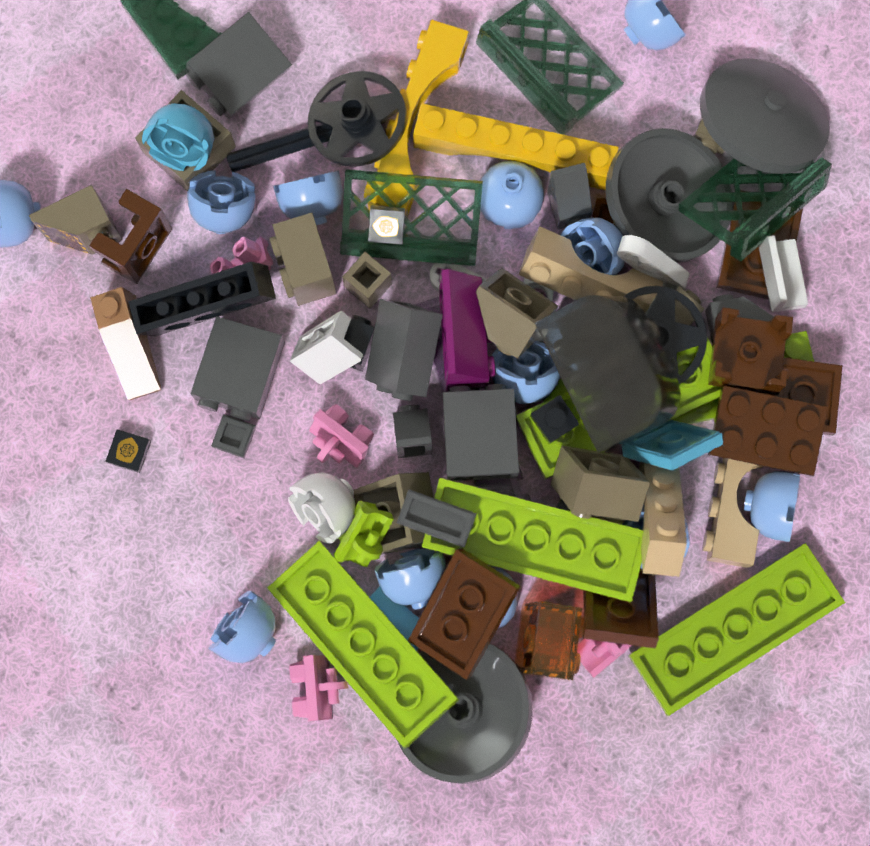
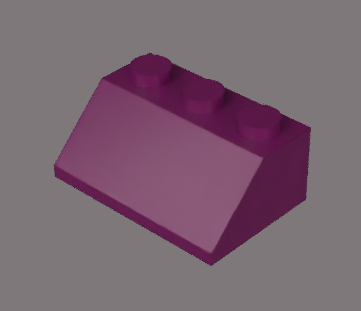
[439,269,495,390]

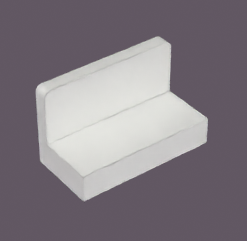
[759,235,808,312]
[290,311,363,384]

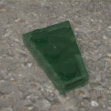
[120,0,222,80]

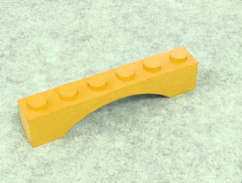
[363,19,469,222]
[413,103,619,190]

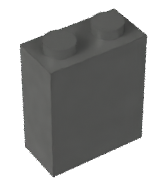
[185,12,292,119]
[365,299,443,401]
[190,316,285,421]
[443,384,519,481]

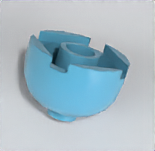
[142,103,214,171]

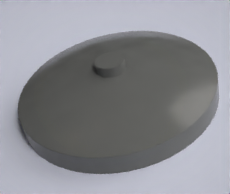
[700,58,830,174]
[606,128,733,263]
[397,644,533,784]

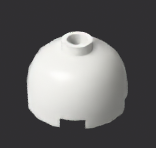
[288,472,355,543]

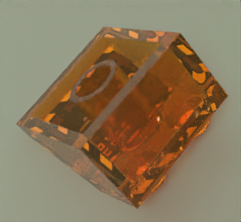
[515,601,583,681]

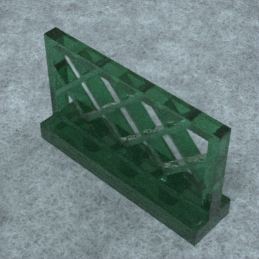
[476,0,624,135]
[678,157,832,262]
[340,169,483,266]

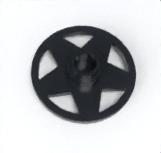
[308,71,407,167]
[602,286,707,391]

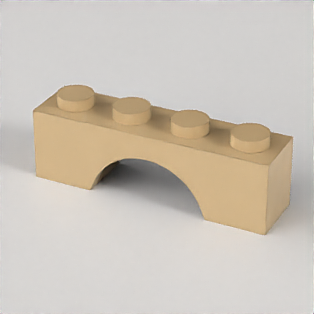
[519,226,663,315]
[702,458,764,568]
[639,462,687,577]

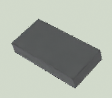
[397,489,477,548]

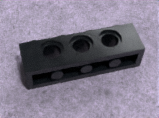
[128,262,276,337]

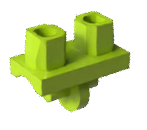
[334,501,394,567]

